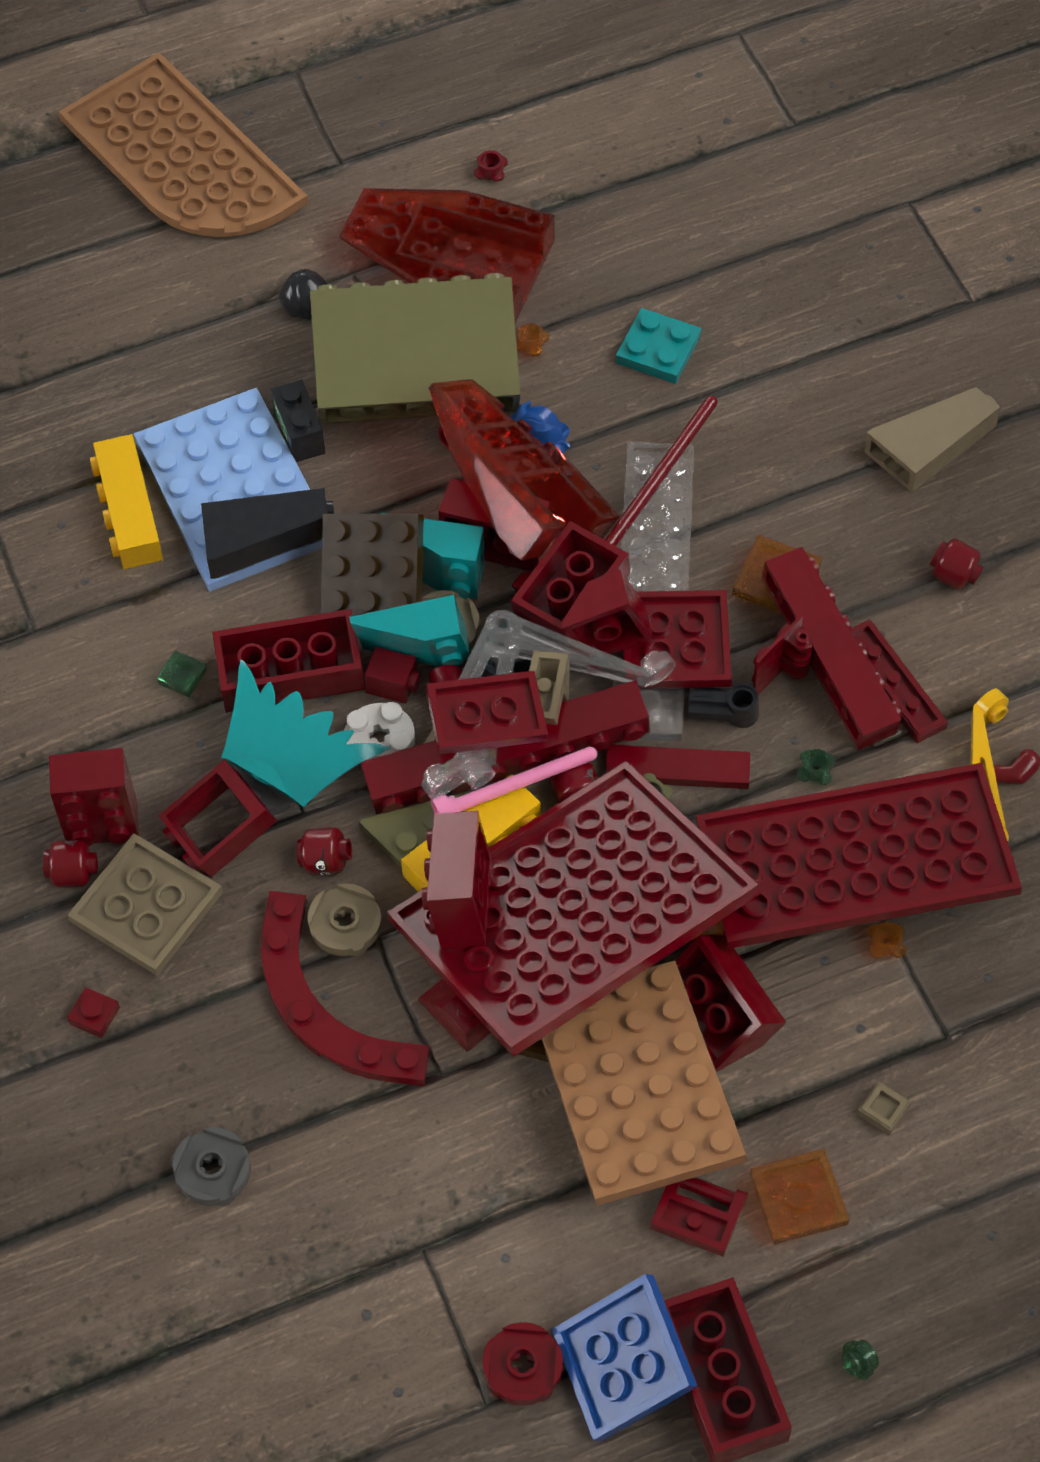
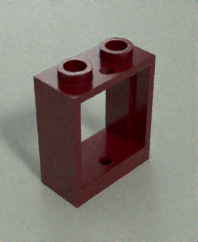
[159,759,278,877]

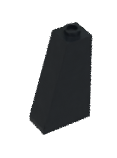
[201,488,334,579]

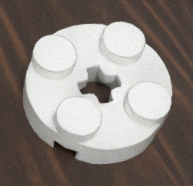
[344,702,415,761]

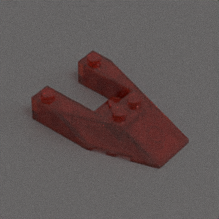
[429,379,620,560]

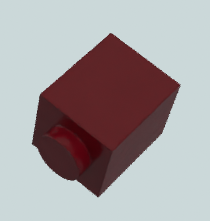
[364,647,421,704]

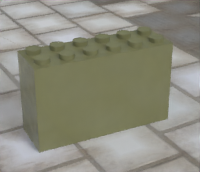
[310,273,520,424]

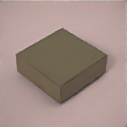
[857,1081,911,1136]

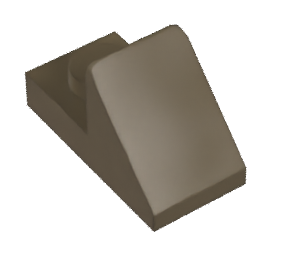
[529,650,570,725]

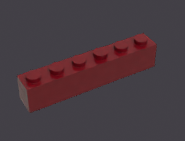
[761,547,902,750]

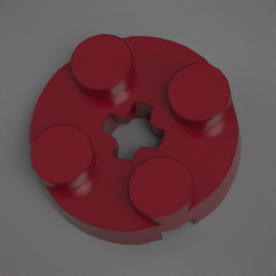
[482,1322,563,1406]

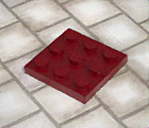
[623,590,732,689]

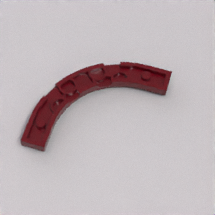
[261,891,430,1086]

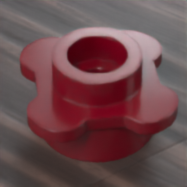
[474,150,508,181]

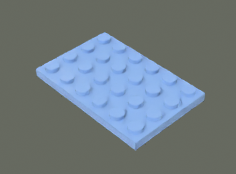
[134,387,322,592]

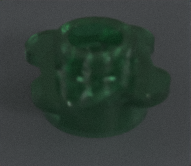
[797,749,835,785]

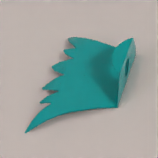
[221,659,391,808]

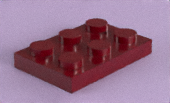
[426,671,548,755]

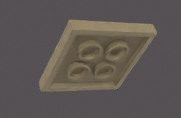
[67,834,223,976]

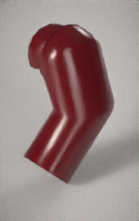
[993,749,1040,784]

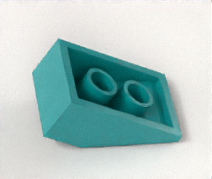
[381,513,485,599]
[349,595,470,667]

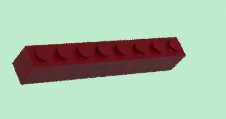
[361,680,650,815]

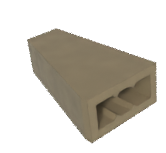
[864,387,1000,492]

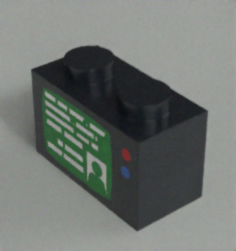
[271,380,326,462]

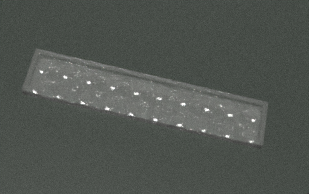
[613,441,695,741]

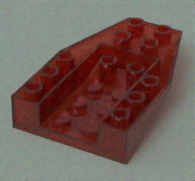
[340,188,555,323]

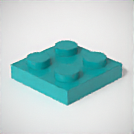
[616,308,702,384]

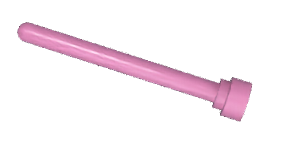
[431,747,597,814]

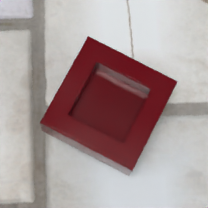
[67,987,120,1038]

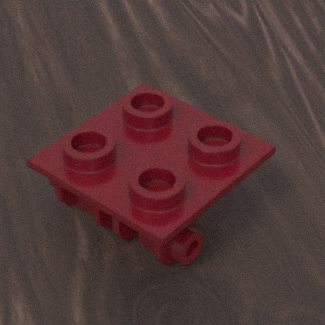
[751,615,813,695]

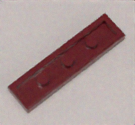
[852,619,948,744]
[606,744,750,789]

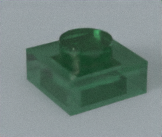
[157,650,207,697]

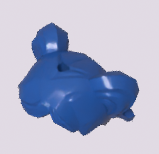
[504,401,571,469]

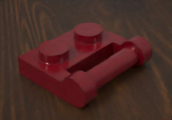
[650,1177,748,1257]

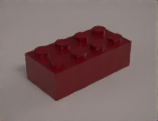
[212,609,365,713]
[664,1277,792,1462]

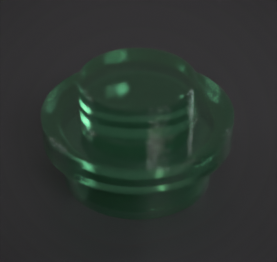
[842,1339,879,1380]

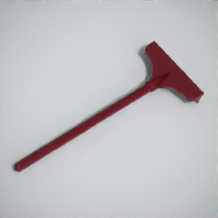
[512,396,718,594]

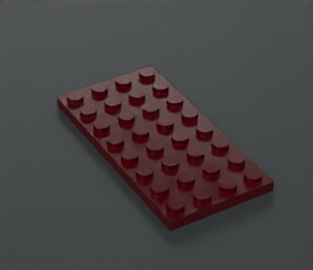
[696,763,1022,949]

